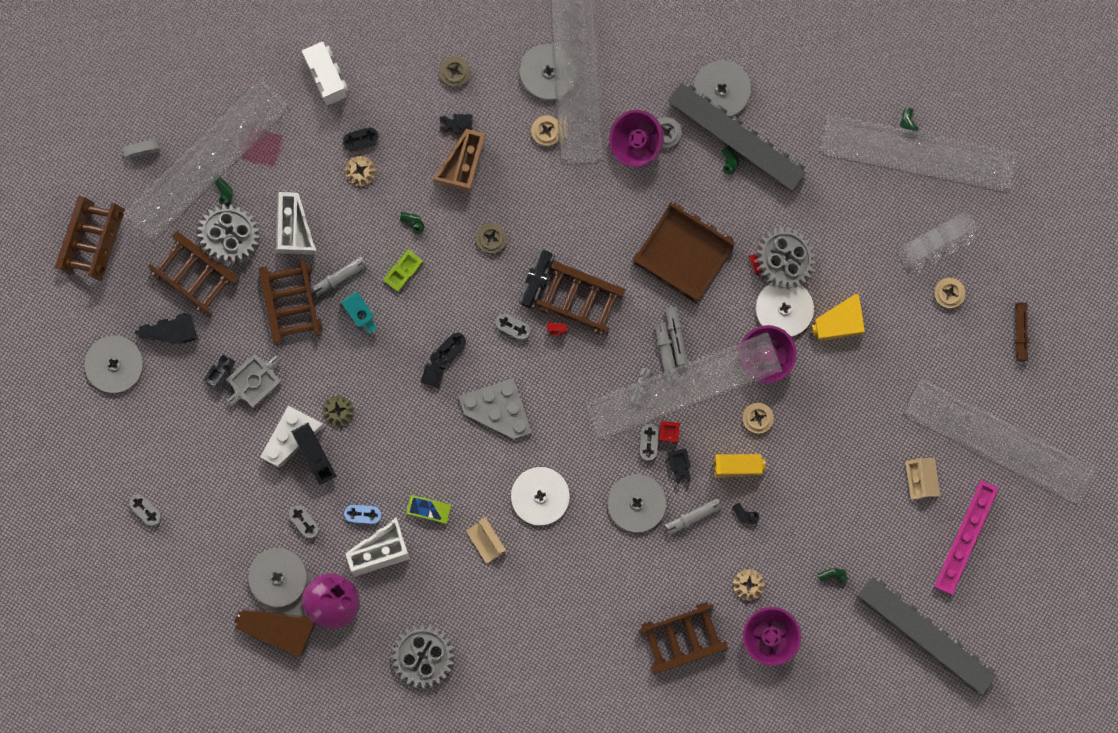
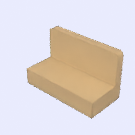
[905,458,940,500]
[466,517,506,563]

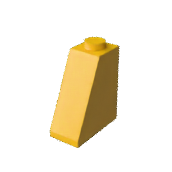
[812,294,865,341]
[714,454,766,478]

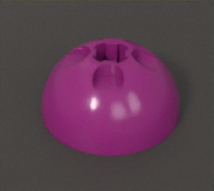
[609,110,664,167]
[739,325,797,383]
[302,573,360,629]
[743,607,801,666]

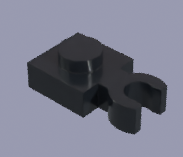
[440,114,473,134]
[421,351,446,388]
[203,355,235,390]
[667,448,691,484]

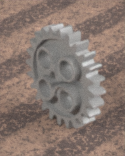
[196,204,260,265]
[754,227,816,290]
[391,624,455,688]

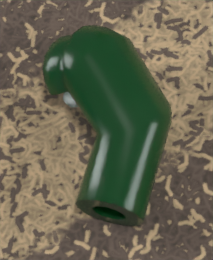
[900,108,919,136]
[721,146,738,174]
[214,177,233,206]
[400,212,424,234]
[818,568,848,583]

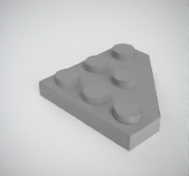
[458,378,532,440]

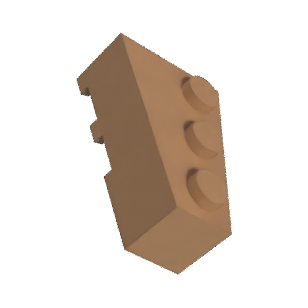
[433,129,486,193]

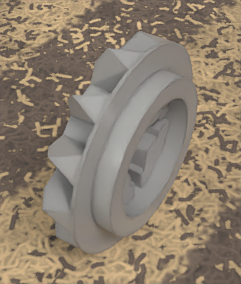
[658,117,682,148]

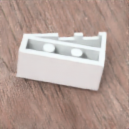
[302,42,348,106]
[276,192,316,255]
[260,406,324,469]
[346,518,410,577]

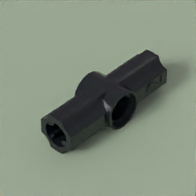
[519,249,555,309]

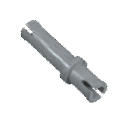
[311,256,367,297]
[665,307,689,366]
[654,323,679,382]
[665,498,722,536]

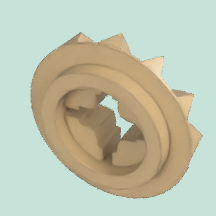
[531,116,562,146]
[345,155,376,186]
[934,278,965,309]
[743,403,774,434]
[733,569,765,601]

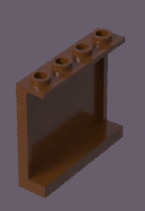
[632,202,735,304]

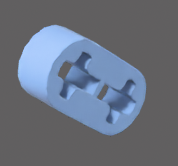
[344,505,382,525]

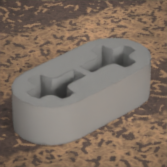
[122,139,160,159]
[496,314,530,341]
[639,424,659,462]
[129,494,162,526]
[289,505,319,539]

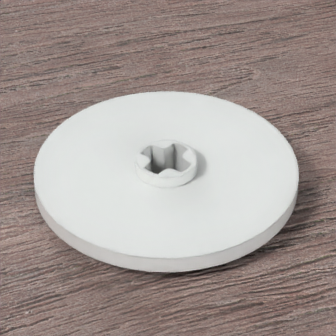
[756,283,814,337]
[511,467,569,526]

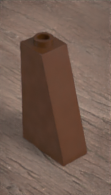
[234,609,315,657]

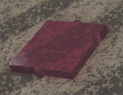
[242,128,283,166]

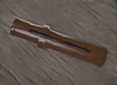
[1014,302,1030,362]

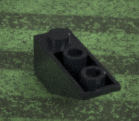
[135,313,199,345]
[291,423,337,485]

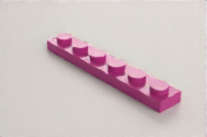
[934,480,999,595]

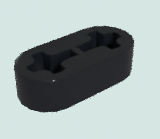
[343,127,379,151]
[435,333,466,365]

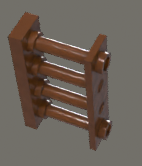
[55,196,125,282]
[148,231,239,316]
[258,258,323,346]
[536,261,625,335]
[638,602,728,675]

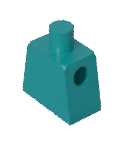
[340,291,378,335]

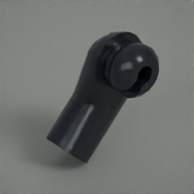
[732,502,760,525]

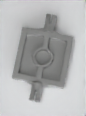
[226,353,281,408]

